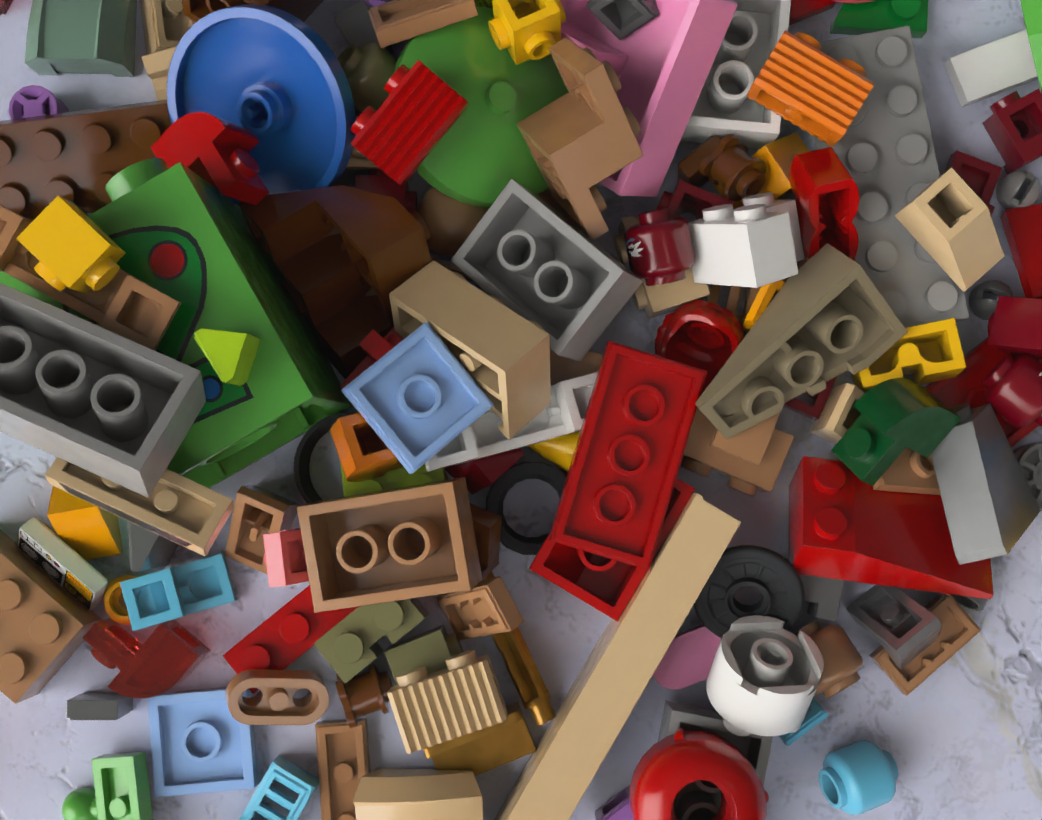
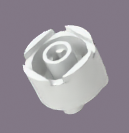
[706,615,824,736]

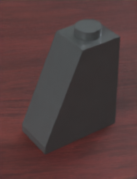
[931,403,1041,565]

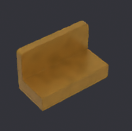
[423,701,536,776]

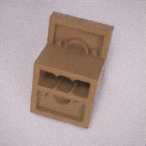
[516,38,643,241]

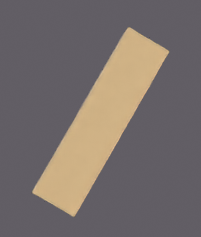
[494,493,741,820]

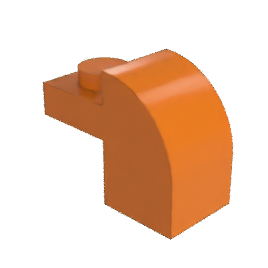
[330,413,403,482]

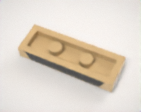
[45,457,234,557]

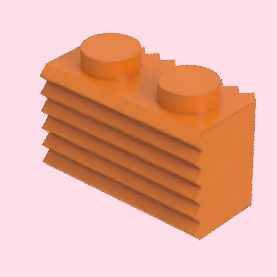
[747,30,875,147]

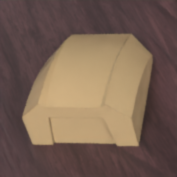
[353,768,484,820]

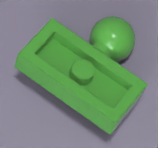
[62,752,153,820]

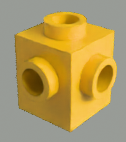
[488,0,566,65]

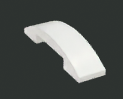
[425,372,598,472]

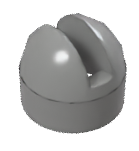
[996,170,1041,210]

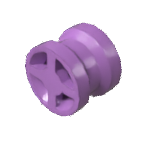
[9,85,69,120]

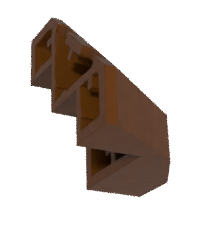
[238,185,432,379]

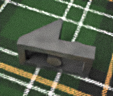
[846,584,942,669]

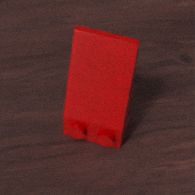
[789,456,994,599]

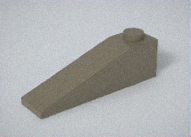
[695,243,908,439]

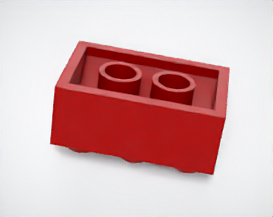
[529,478,695,622]

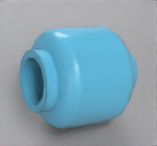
[819,740,899,815]

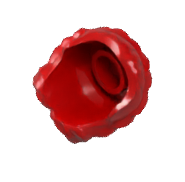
[654,299,744,395]

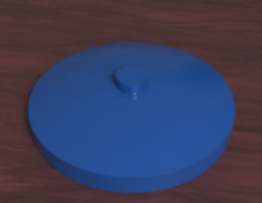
[167,4,356,205]

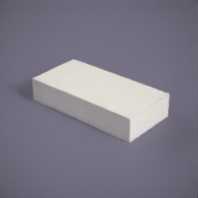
[944,29,1038,108]

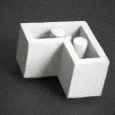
[689,192,805,288]

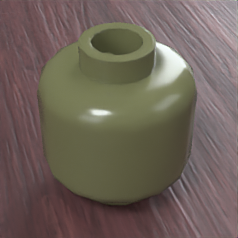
[338,42,397,114]

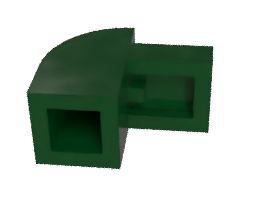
[831,378,961,486]

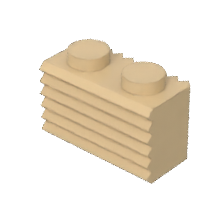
[387,650,508,754]

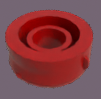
[630,728,769,820]

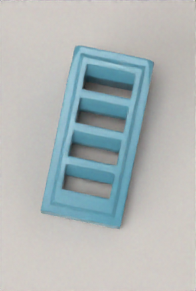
[239,755,319,820]

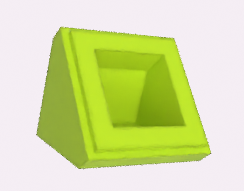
[194,328,261,386]

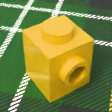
[16,196,126,294]

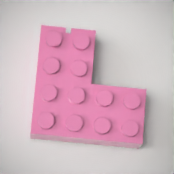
[560,0,738,197]

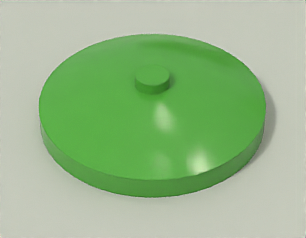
[389,7,568,208]

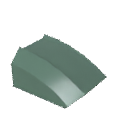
[25,0,137,77]

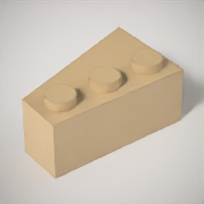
[389,260,551,440]

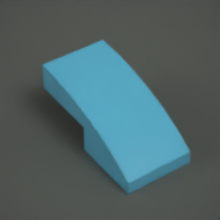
[120,553,237,631]

